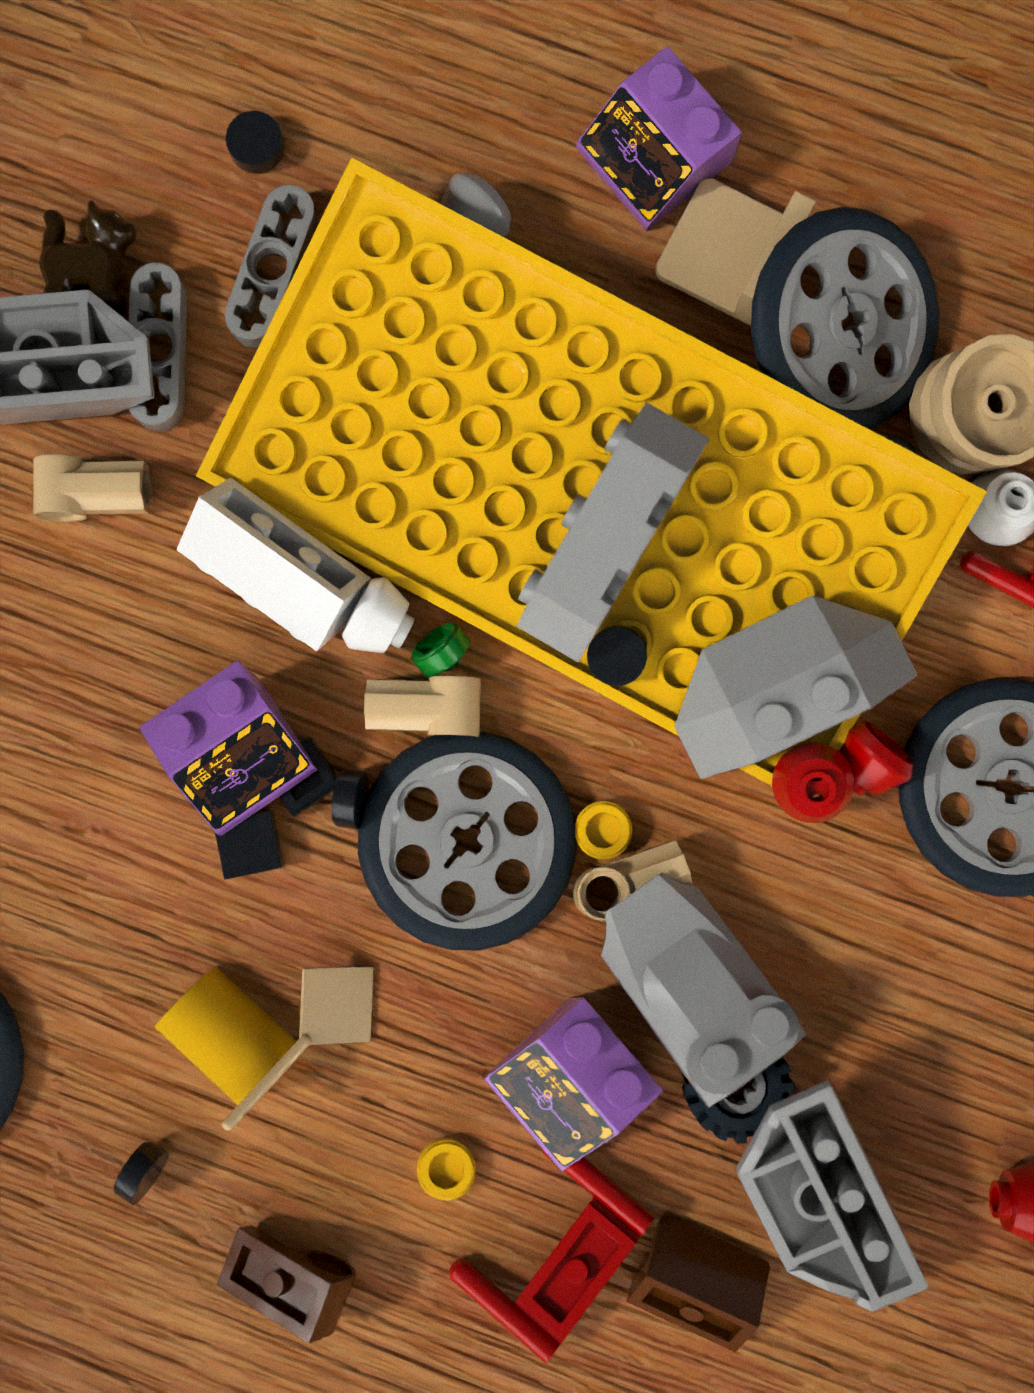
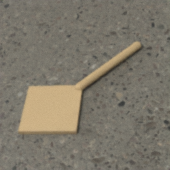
[222,966,374,1131]

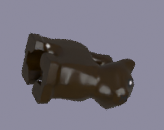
[39,200,136,315]

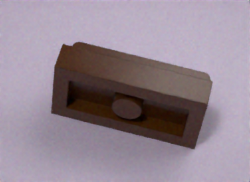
[626,1215,770,1352]

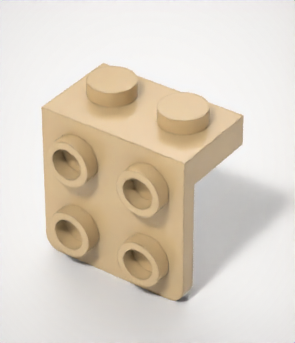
[655,178,816,326]

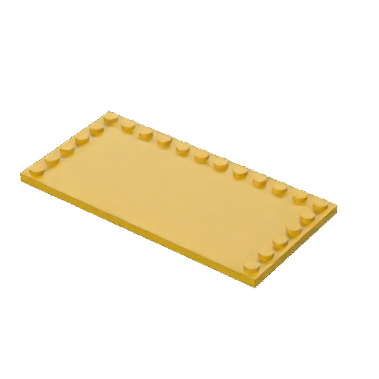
[196,157,987,798]

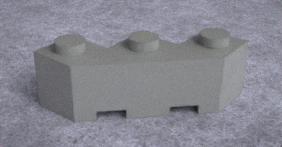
[517,402,710,662]

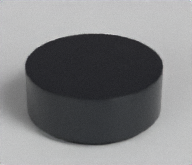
[225,111,285,174]
[587,626,647,686]
[331,769,369,830]
[114,1140,169,1205]

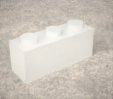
[176,477,371,651]

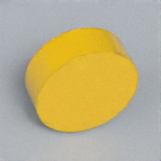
[575,801,633,860]
[417,1137,476,1201]

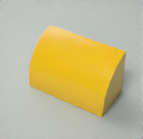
[154,966,297,1105]

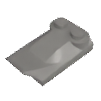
[600,872,807,1107]

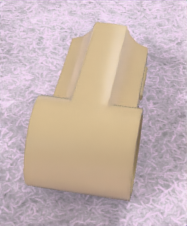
[33,454,152,522]
[364,676,481,737]
[572,839,693,921]

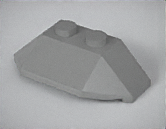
[0,290,154,425]
[674,595,918,779]
[736,1080,929,1312]

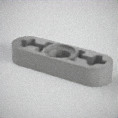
[225,185,318,348]
[129,263,187,432]

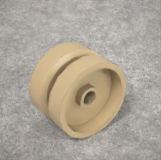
[909,334,1034,474]

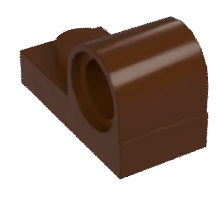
[216,1225,356,1343]

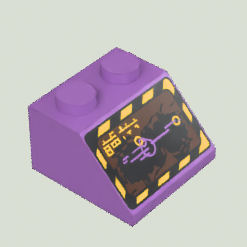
[576,46,742,231]
[139,660,317,836]
[483,997,663,1171]

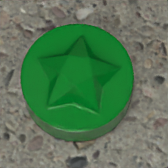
[411,623,470,677]

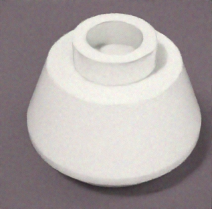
[968,468,1034,546]
[342,577,415,653]

